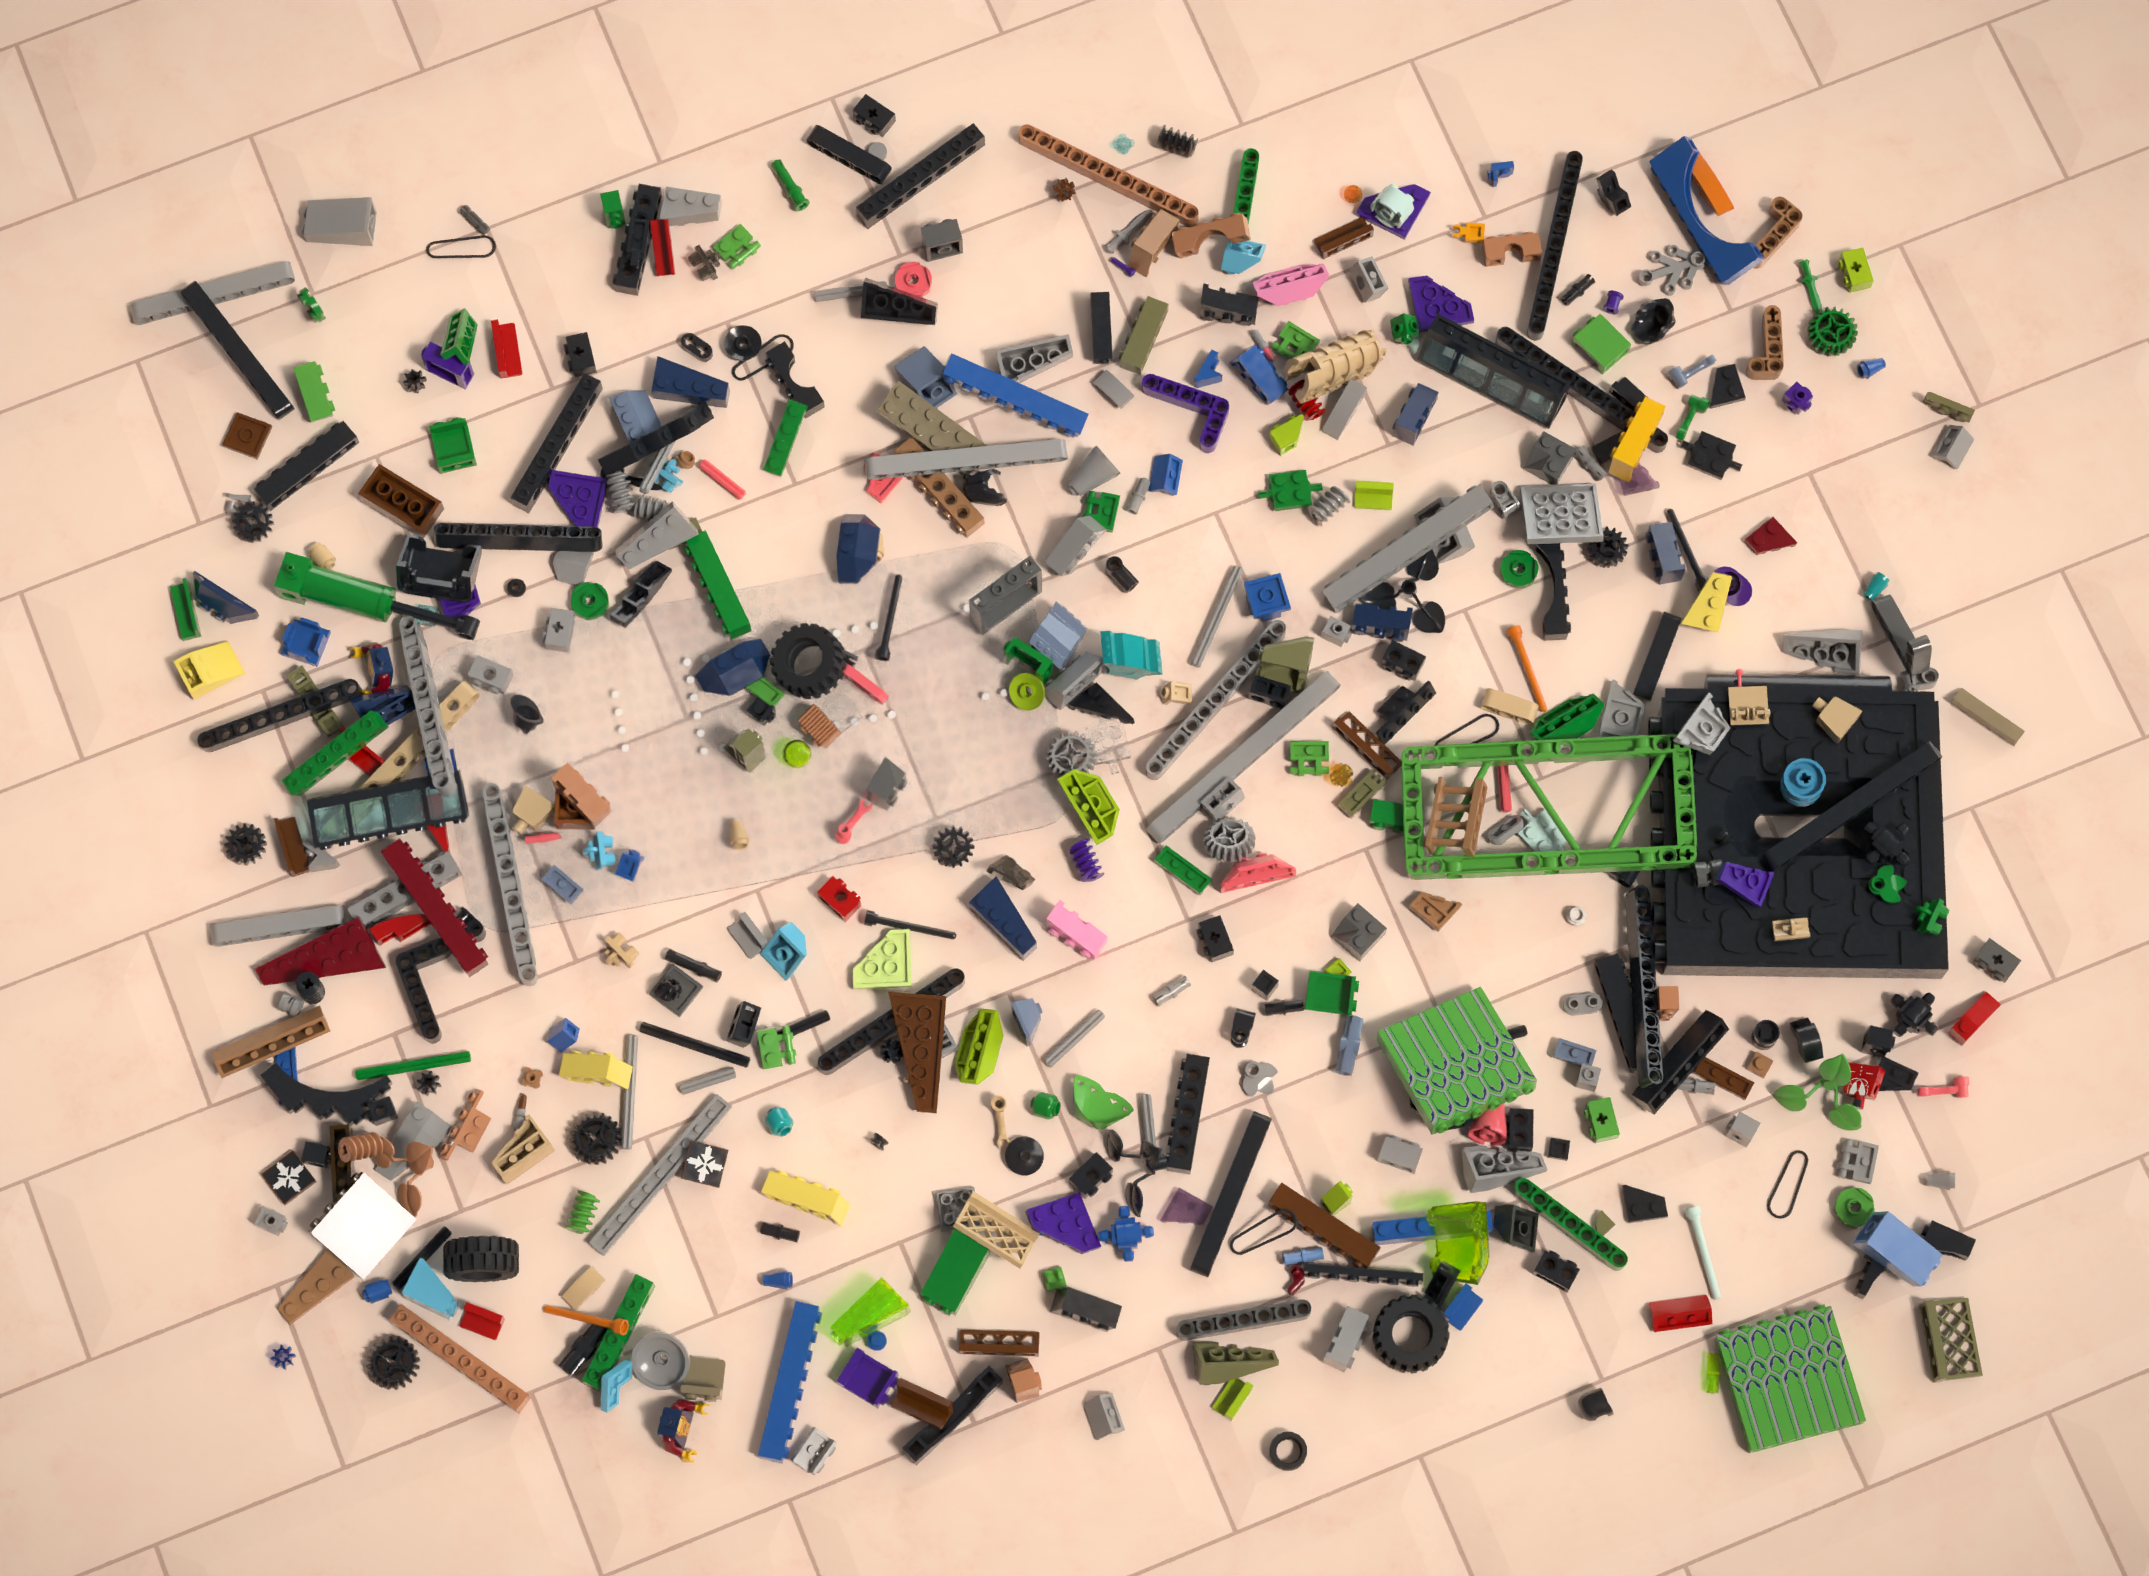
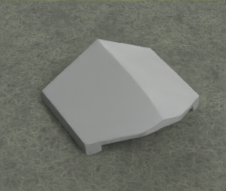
[553,551,594,586]

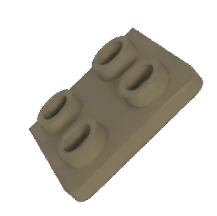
[680,1357,726,1402]

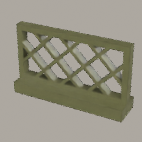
[1919,1298,1983,1383]

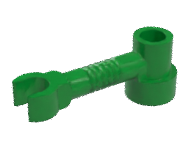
[1676,395,1710,441]

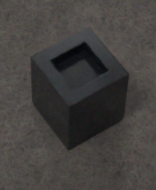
[1251,970,1279,1001]

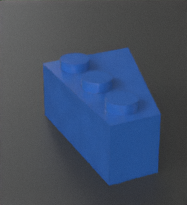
[1229,345,1289,405]

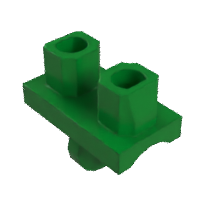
[1915,898,1950,935]

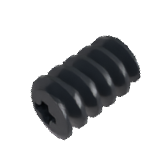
[1157,125,1198,158]
[296,972,325,1004]

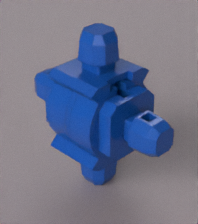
[1098,1206,1154,1262]

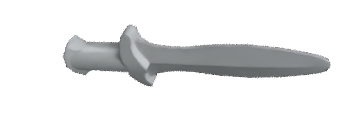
[1105,210,1153,253]

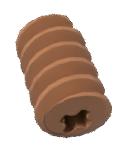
[338,1132,384,1162]

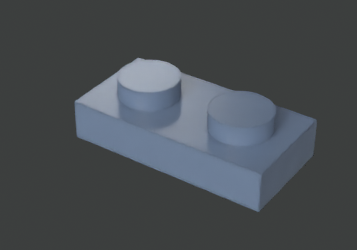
[541,865,584,905]
[1553,1038,1597,1067]

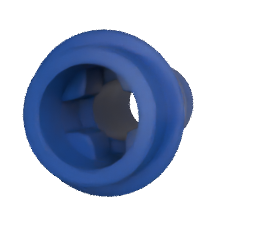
[1856,358,1886,379]
[763,1270,793,1290]

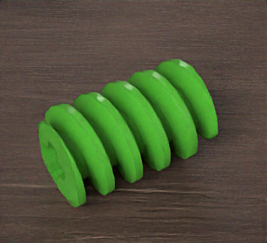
[565,1190,600,1234]

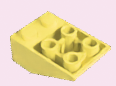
[173,641,245,700]

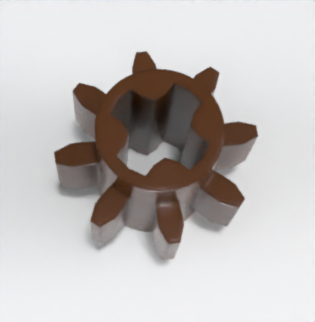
[1052,178,1076,202]

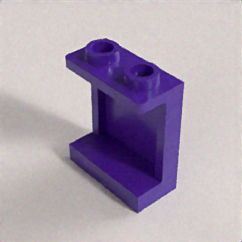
[836,1347,899,1409]

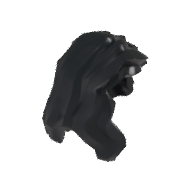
[1631,298,1676,345]
[963,469,1007,506]

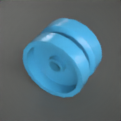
[1780,759,1826,806]

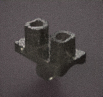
[688,245,721,281]

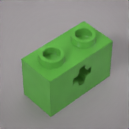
[1584,1097,1620,1143]

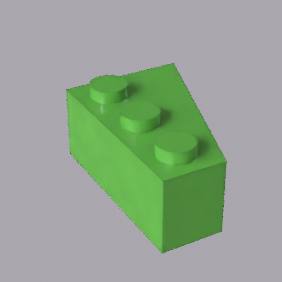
[293,361,336,423]

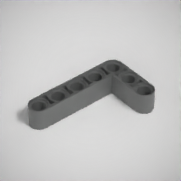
[1871,594,1932,677]

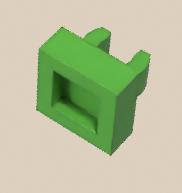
[1042,1267,1067,1292]

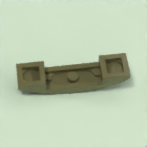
[286,665,344,737]

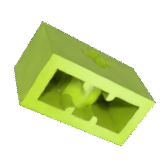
[1838,247,1874,293]

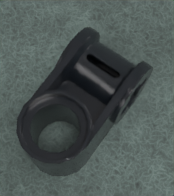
[456,906,486,942]
[1231,1008,1256,1048]

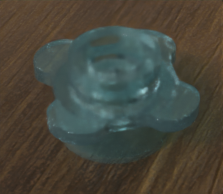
[1113,133,1135,155]

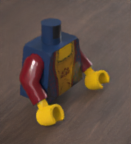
[349,642,393,695]
[657,1399,710,1463]

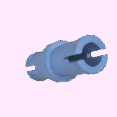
[1283,1247,1324,1266]

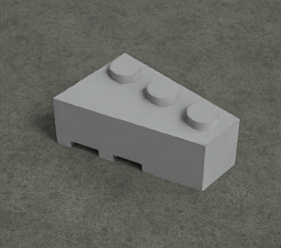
[659,186,722,226]

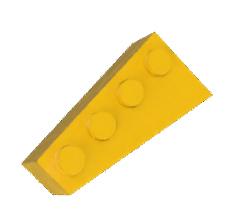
[1609,397,1666,483]

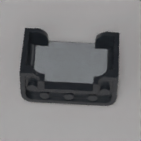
[396,534,482,603]

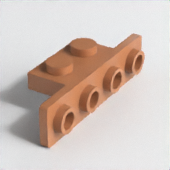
[438,1089,491,1160]

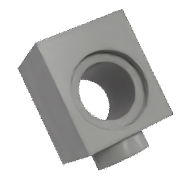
[1576,1064,1601,1092]

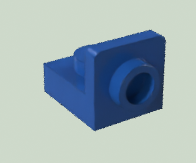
[1487,161,1514,187]
[615,849,645,881]

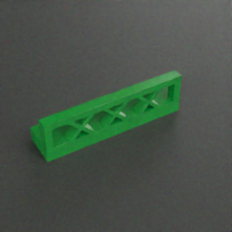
[441,308,478,365]

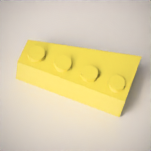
[761,1170,850,1226]

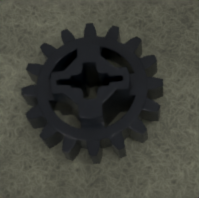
[232,501,274,543]
[1587,526,1629,568]
[224,823,267,866]
[932,825,975,868]

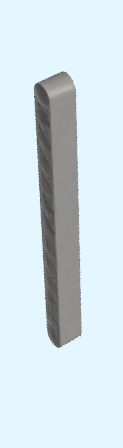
[1146,671,1341,844]

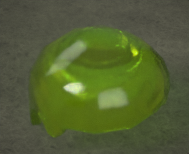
[781,739,811,768]

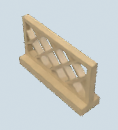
[953,1191,1040,1269]

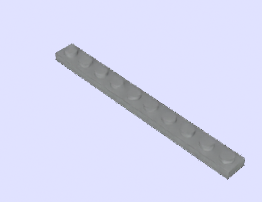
[589,1094,732,1256]

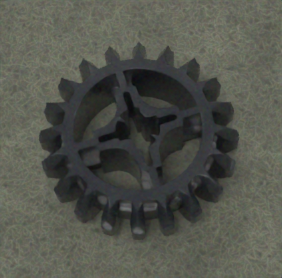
[569,1112,623,1165]
[366,1336,421,1390]

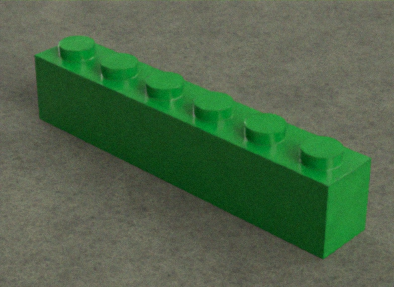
[684,530,752,640]

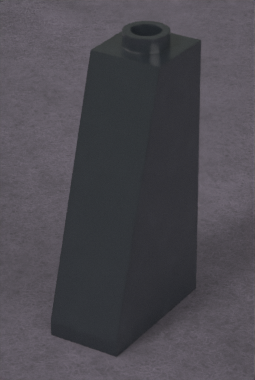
[1090,292,1113,364]

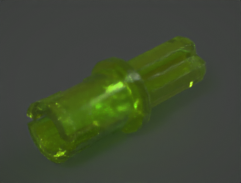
[1705,1353,1721,1394]

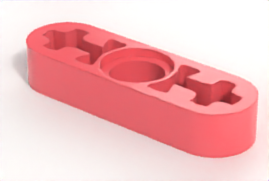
[842,664,889,705]

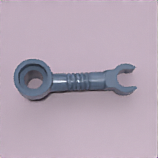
[1667,355,1717,388]

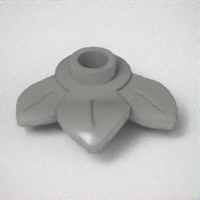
[1243,1061,1278,1097]

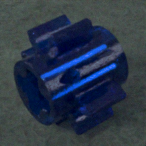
[270,1344,296,1370]

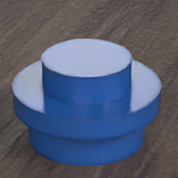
[867,1331,887,1351]

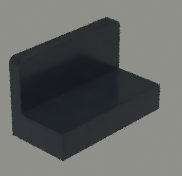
[1609,377,1648,413]

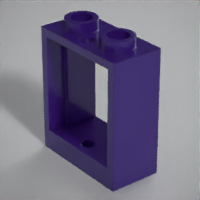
[421,342,474,390]

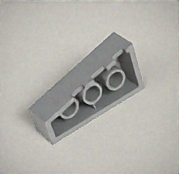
[996,334,1073,383]
[615,501,698,569]

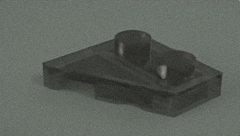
[986,855,1035,890]

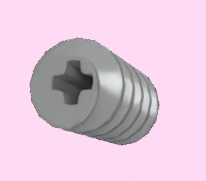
[606,472,636,513]
[1308,486,1350,526]
[634,494,667,521]

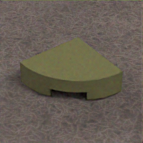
[1595,1210,1616,1236]

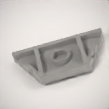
[1598,679,1646,737]
[1673,693,1730,755]

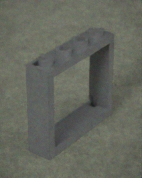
[969,556,1042,636]

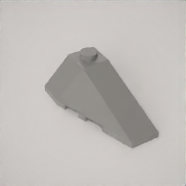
[1783,629,1863,675]
[1462,1145,1548,1193]

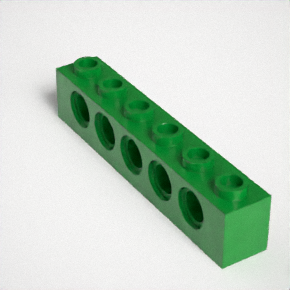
[282,711,389,797]
[582,1274,656,1392]

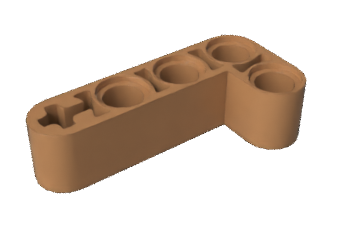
[1754,196,1803,269]
[1746,305,1784,380]

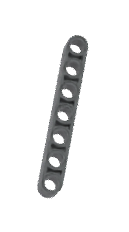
[1176,1299,1312,1341]

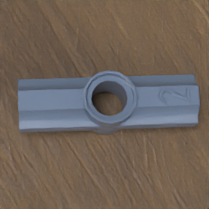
[1335,1015,1364,1076]

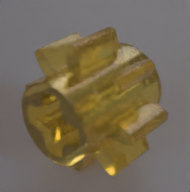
[1329,763,1353,787]

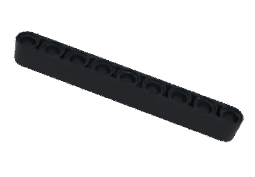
[180,281,295,420]
[433,523,603,552]
[197,679,362,752]
[818,968,965,1075]
[1190,1111,1272,1278]

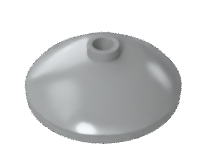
[631,1332,690,1390]

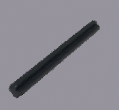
[639,1022,750,1068]

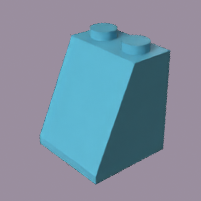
[402,1258,459,1320]

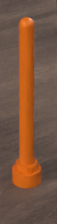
[1506,625,1547,712]
[544,1305,629,1335]

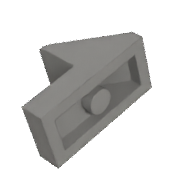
[303,838,340,872]

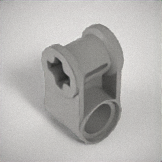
[1490,481,1522,519]
[1900,667,1939,691]

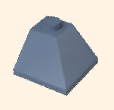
[1011,998,1043,1046]

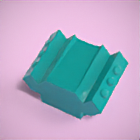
[1100,631,1163,680]

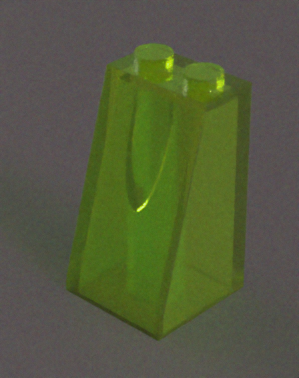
[830,1277,911,1347]

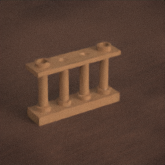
[1424,777,1488,857]

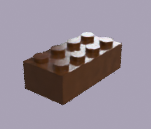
[358,464,444,539]

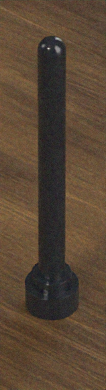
[1667,509,1708,592]
[874,574,902,661]
[864,910,957,940]

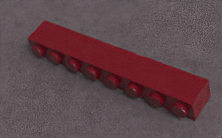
[381,838,489,978]

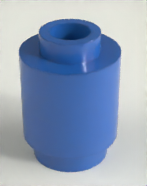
[362,1279,393,1304]

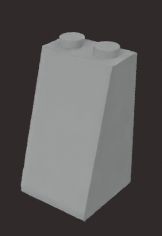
[301,197,377,246]

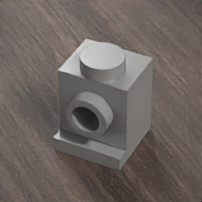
[254,1206,288,1237]

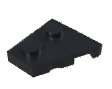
[1710,364,1746,409]
[1878,1056,1919,1091]
[1622,1185,1668,1223]

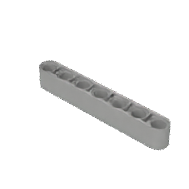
[210,905,345,947]

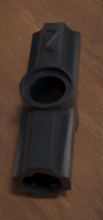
[558,1324,608,1377]

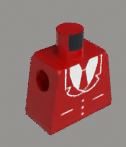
[1844,1062,1885,1110]

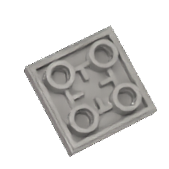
[935,1187,980,1232]

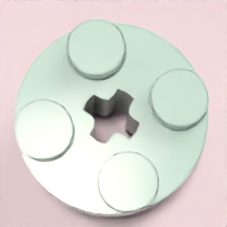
[1370,184,1414,228]

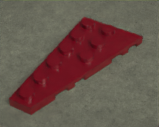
[255,916,386,986]

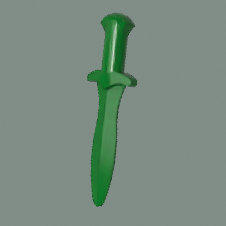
[1799,259,1822,314]

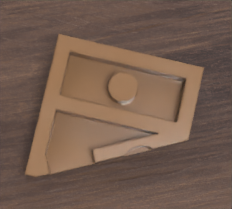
[1408,892,1462,932]

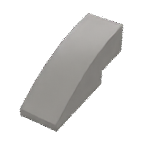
[1322,379,1367,441]

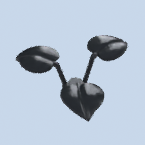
[1362,549,1446,633]
[1107,1129,1167,1217]

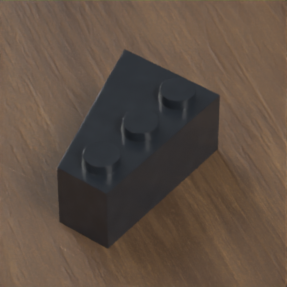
[1050,1287,1122,1332]

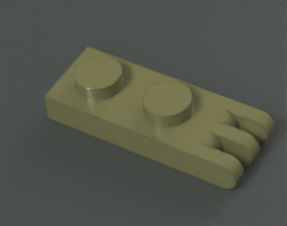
[1923,392,1975,423]
[1338,769,1387,819]

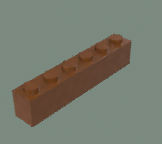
[1268,1182,1381,1269]

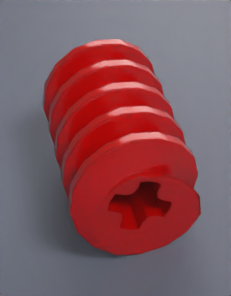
[1288,379,1326,421]

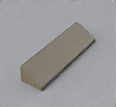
[1951,688,2025,746]

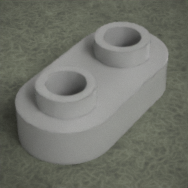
[1488,815,1524,845]
[1563,993,1603,1016]

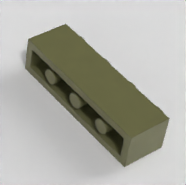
[1118,296,1169,375]

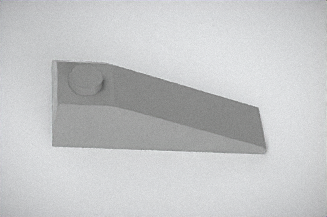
[375,1102,452,1181]

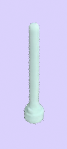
[1684,1206,1721,1300]

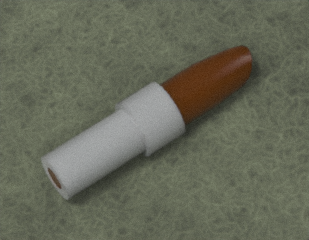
[513,1094,527,1131]

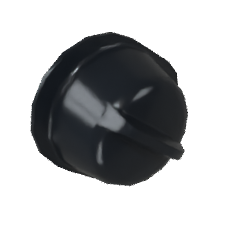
[510,695,544,735]

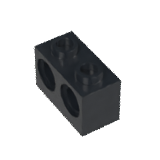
[1381,640,1426,681]
[1249,675,1291,709]
[726,1001,762,1048]
[1505,1108,1534,1152]
[1533,1250,1580,1293]

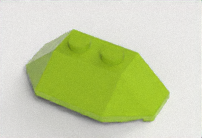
[1057,769,1120,845]
[954,1008,1004,1085]

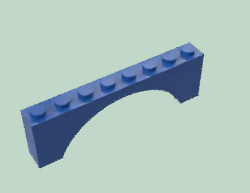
[1649,136,1765,285]

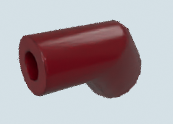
[1286,1265,1305,1296]

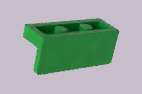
[170,578,202,641]

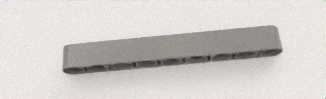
[130,261,295,325]

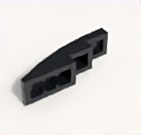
[610,561,672,628]

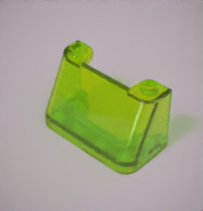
[1426,1201,1489,1285]

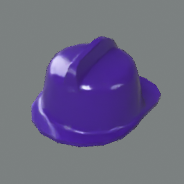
[1714,566,1752,606]

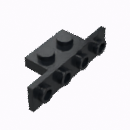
[1376,681,1436,745]

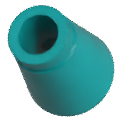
[1863,572,1890,601]

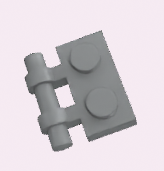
[1838,1139,1879,1184]

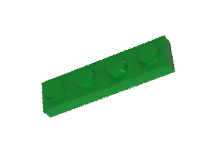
[763,399,808,477]

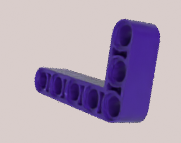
[1142,374,1229,453]

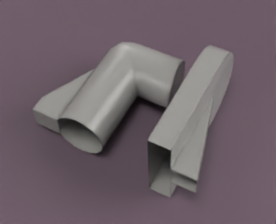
[226,493,251,523]

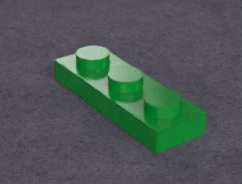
[1154,845,1212,896]

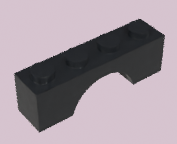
[765,341,825,418]

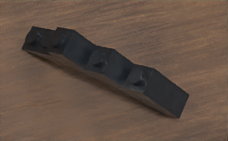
[598,401,714,476]
[261,1063,393,1126]
[1855,1220,1976,1299]

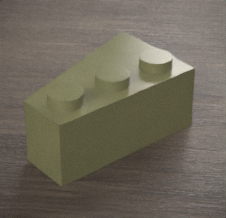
[723,728,766,773]

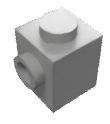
[1321,616,1352,648]

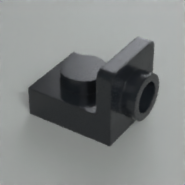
[746,697,776,726]

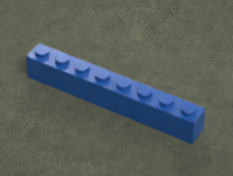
[940,353,1089,438]
[758,1301,822,1464]

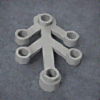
[1638,245,1707,296]

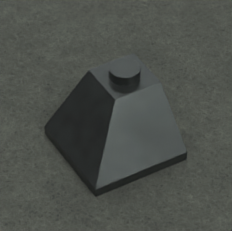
[1494,1205,1539,1252]

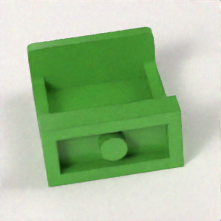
[1572,314,1631,375]

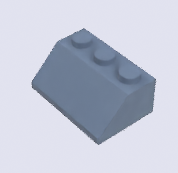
[610,390,661,443]

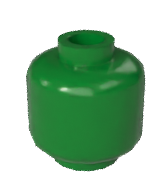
[1030,1092,1061,1120]

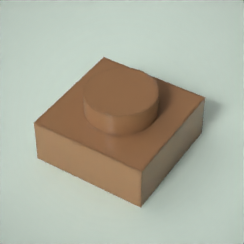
[1746,1051,1773,1079]

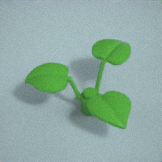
[1773,1053,1862,1131]

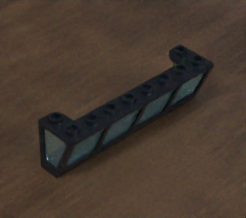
[1417,314,1571,429]
[307,769,469,850]

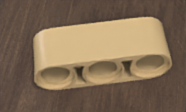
[1480,688,1539,725]

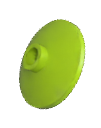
[1009,673,1045,711]

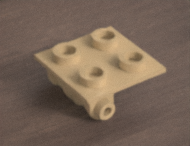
[1728,686,1770,725]

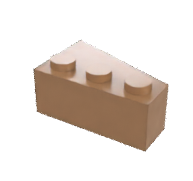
[1128,209,1180,278]

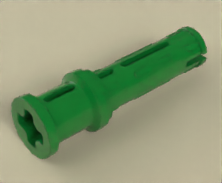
[771,159,810,211]

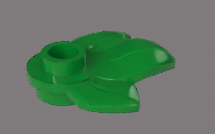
[1868,865,1907,903]

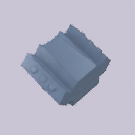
[1029,601,1088,669]

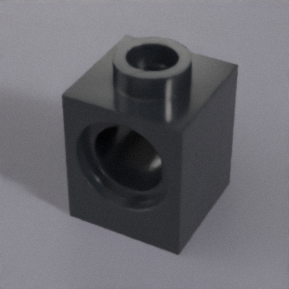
[366,1096,398,1126]
[301,1141,331,1168]

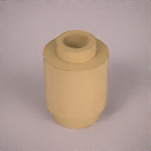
[309,542,336,570]

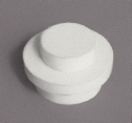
[1567,906,1587,926]

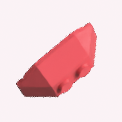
[1220,853,1296,893]

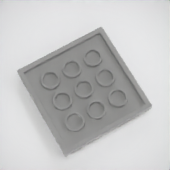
[1520,483,1604,544]

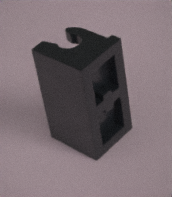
[1424,1260,1461,1309]

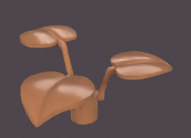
[373,1136,434,1217]

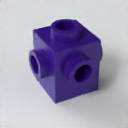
[1782,381,1813,415]

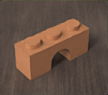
[1482,232,1542,267]

